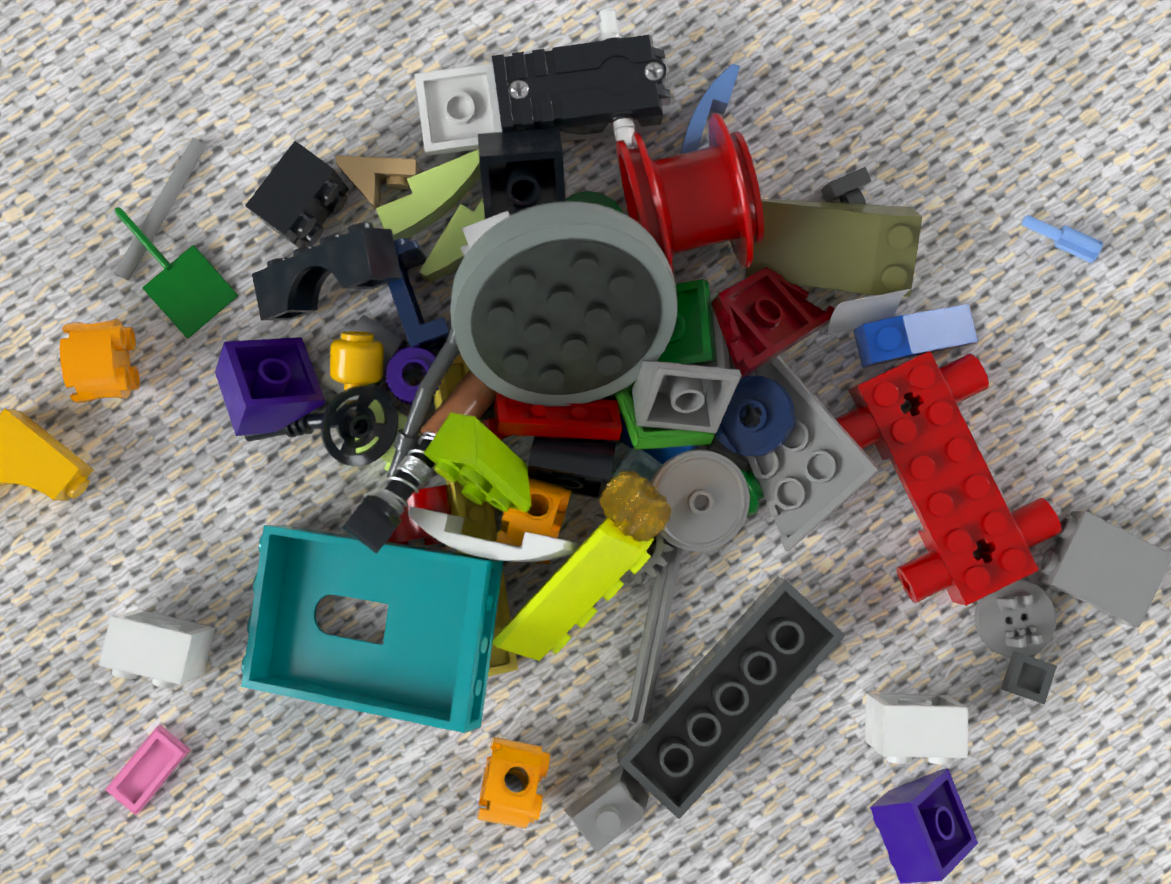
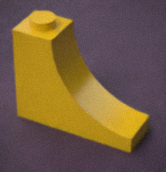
[0,408,94,501]

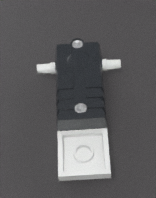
[414,8,671,156]

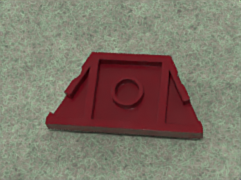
[711,267,835,378]

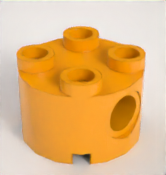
[60,319,140,403]
[496,476,572,565]
[477,737,550,829]

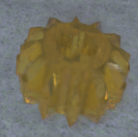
[599,471,672,542]

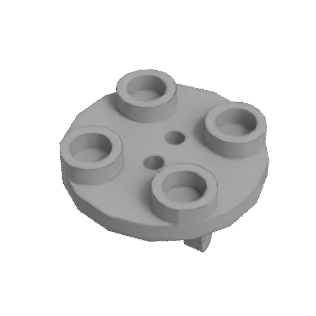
[975,579,1056,658]

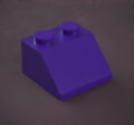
[215,337,325,436]
[870,768,978,884]

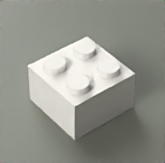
[98,609,216,689]
[865,693,968,765]

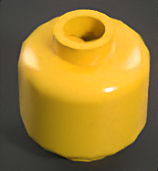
[330,331,384,390]

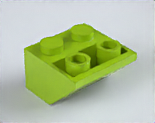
[424,412,531,512]

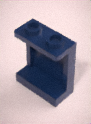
[388,238,451,352]

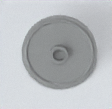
[648,449,750,552]

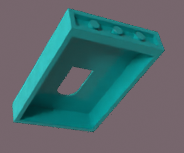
[241,525,504,733]

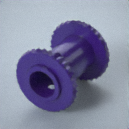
[385,346,442,406]

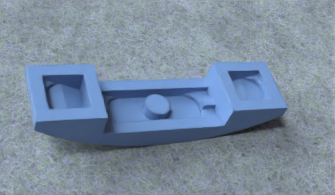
[680,64,740,154]

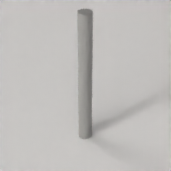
[114,138,207,281]

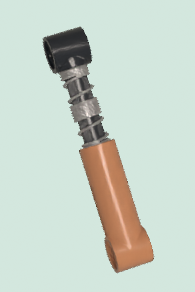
[342,370,500,554]

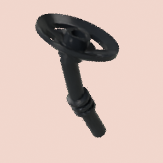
[244,385,398,466]

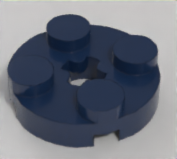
[715,375,796,456]

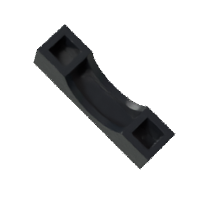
[252,222,402,321]

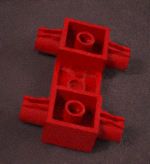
[835,351,1062,606]

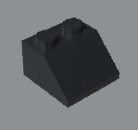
[478,128,565,219]

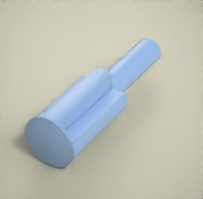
[1022,215,1103,263]

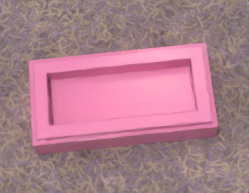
[105,725,191,815]

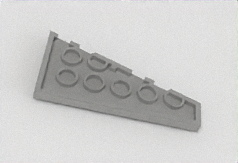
[717,291,881,552]

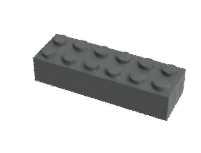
[617,576,846,819]

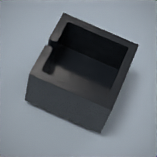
[245,141,349,248]

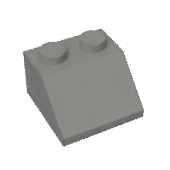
[632,361,741,433]

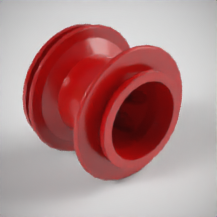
[616,113,764,274]

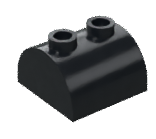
[528,436,616,500]

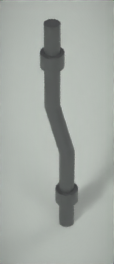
[387,327,459,480]

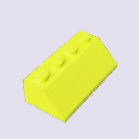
[493,506,654,661]

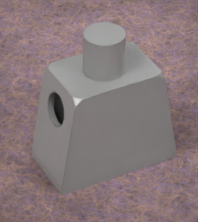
[564,766,649,852]

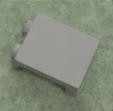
[1038,511,1171,628]

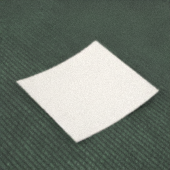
[828,289,911,333]

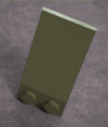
[745,199,922,297]

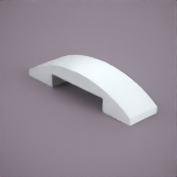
[409,506,578,562]

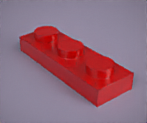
[495,394,622,440]

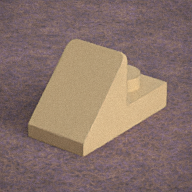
[336,155,421,211]

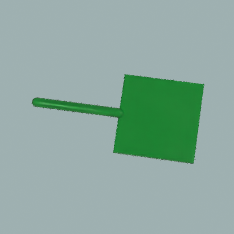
[114,207,238,339]

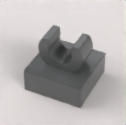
[821,167,872,204]
[1001,651,1057,704]

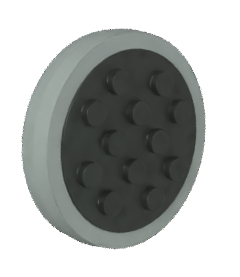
[450,202,677,406]

